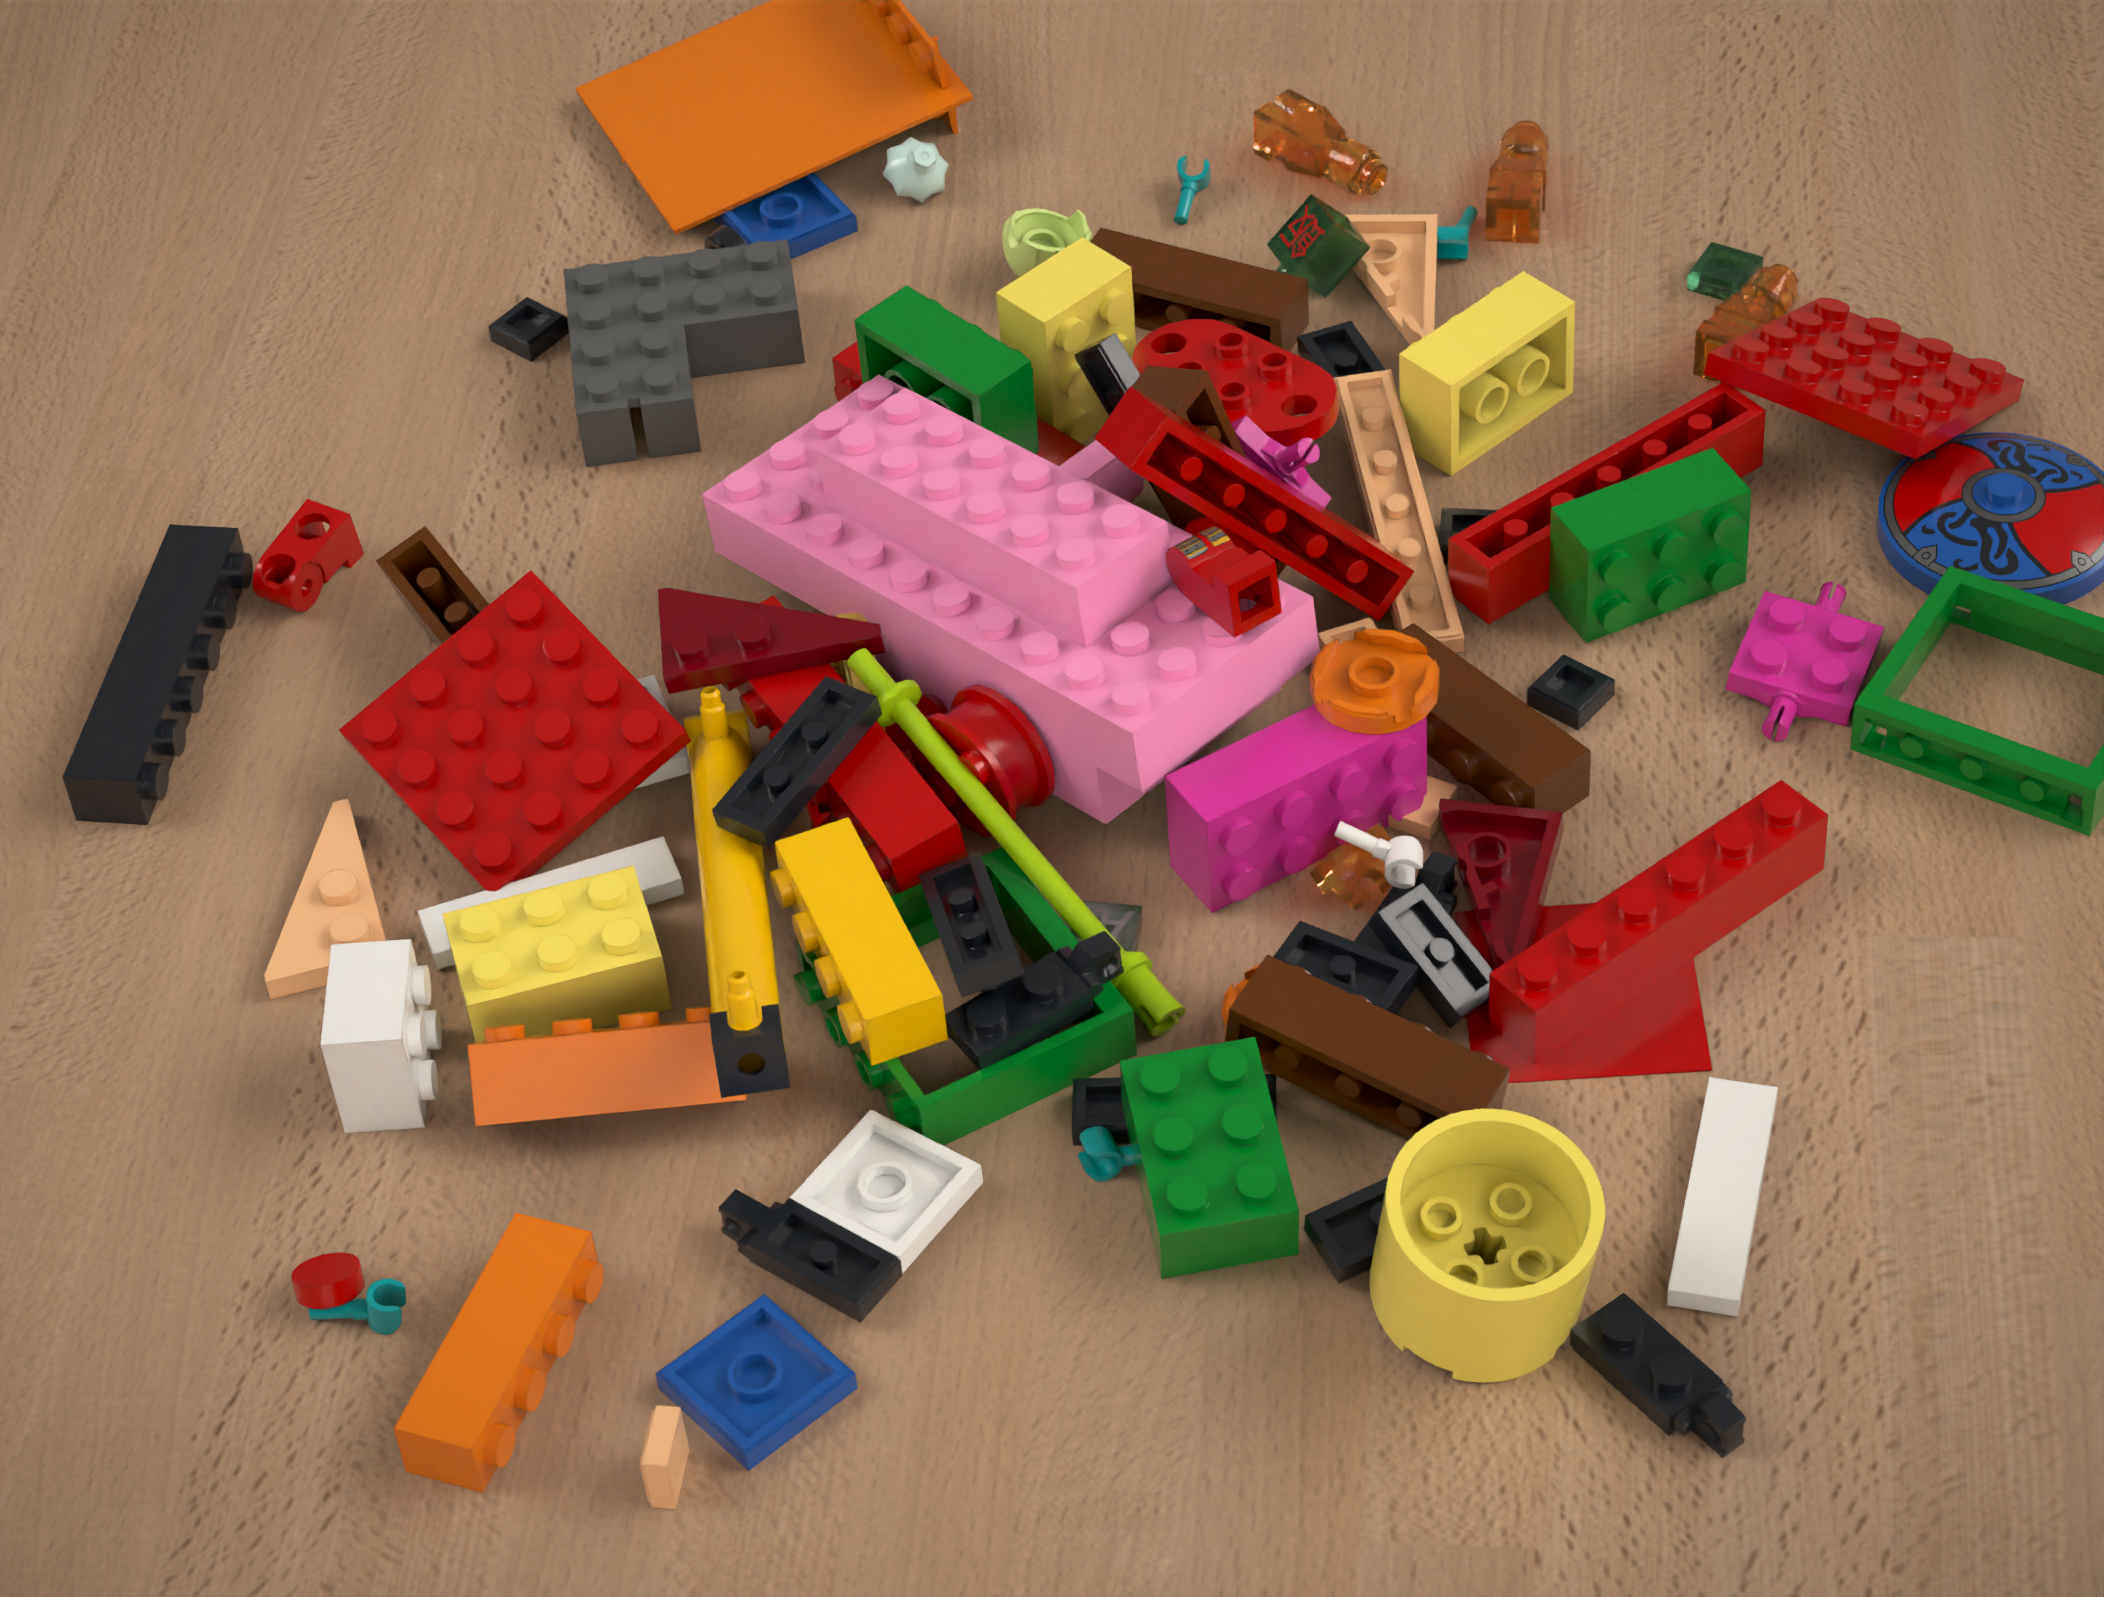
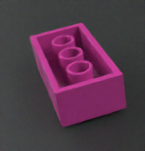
[1164,705,1427,913]

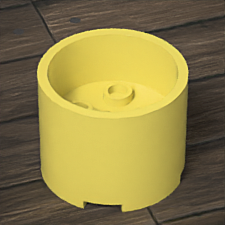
[1370,1109,1605,1383]

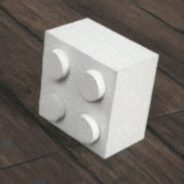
[320,939,442,1133]

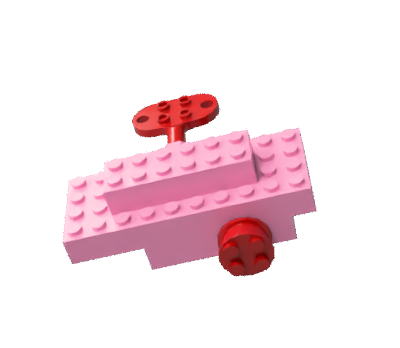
[702,319,1340,837]

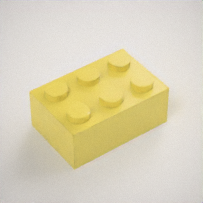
[996,237,1136,443]
[1399,271,1575,476]
[442,865,672,1041]

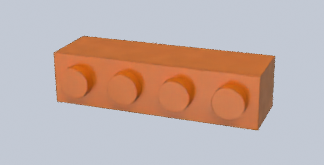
[468,1005,751,1126]
[394,1213,604,1493]

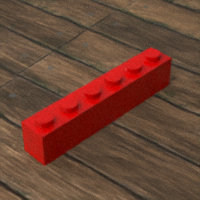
[1448,382,1766,625]
[1094,386,1415,621]
[722,595,968,894]
[1489,780,1828,1065]

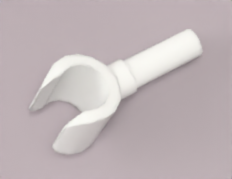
[1334,821,1423,889]

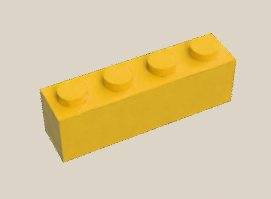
[770,817,948,1066]

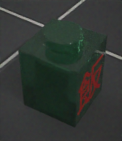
[1267,194,1371,298]

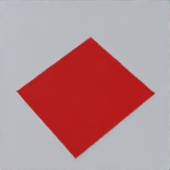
[1454,903,1712,1083]

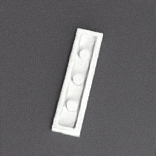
[418,836,685,970]
[1667,1077,1778,1316]

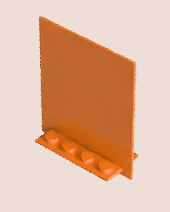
[576,0,973,235]

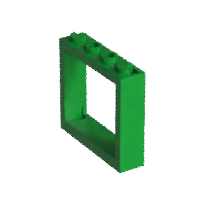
[1850,566,2104,836]
[793,847,1137,1146]

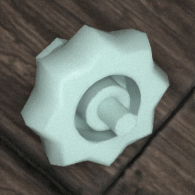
[882,137,949,203]

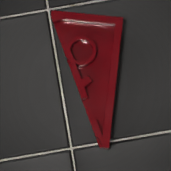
[658,588,886,694]
[1438,798,1564,969]

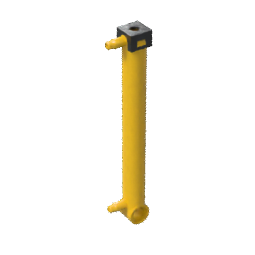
[683,686,790,1098]

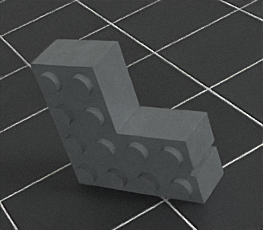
[564,239,805,467]

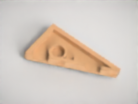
[1329,214,1438,345]
[264,798,386,999]

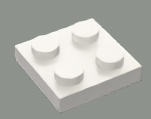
[790,1110,983,1274]

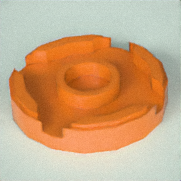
[1310,629,1440,735]

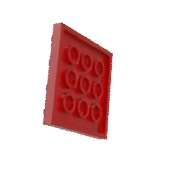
[1704,298,2025,459]
[339,570,691,892]

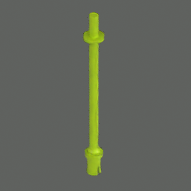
[847,648,1186,1037]

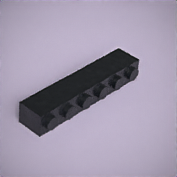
[62,524,253,825]

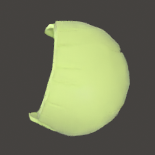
[1002,208,1093,278]

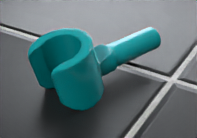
[1174,155,1211,225]
[1437,206,1478,260]
[1078,1126,1135,1182]
[309,1278,406,1335]

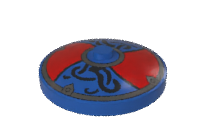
[1876,432,2104,605]

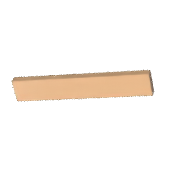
[1333,369,1464,653]

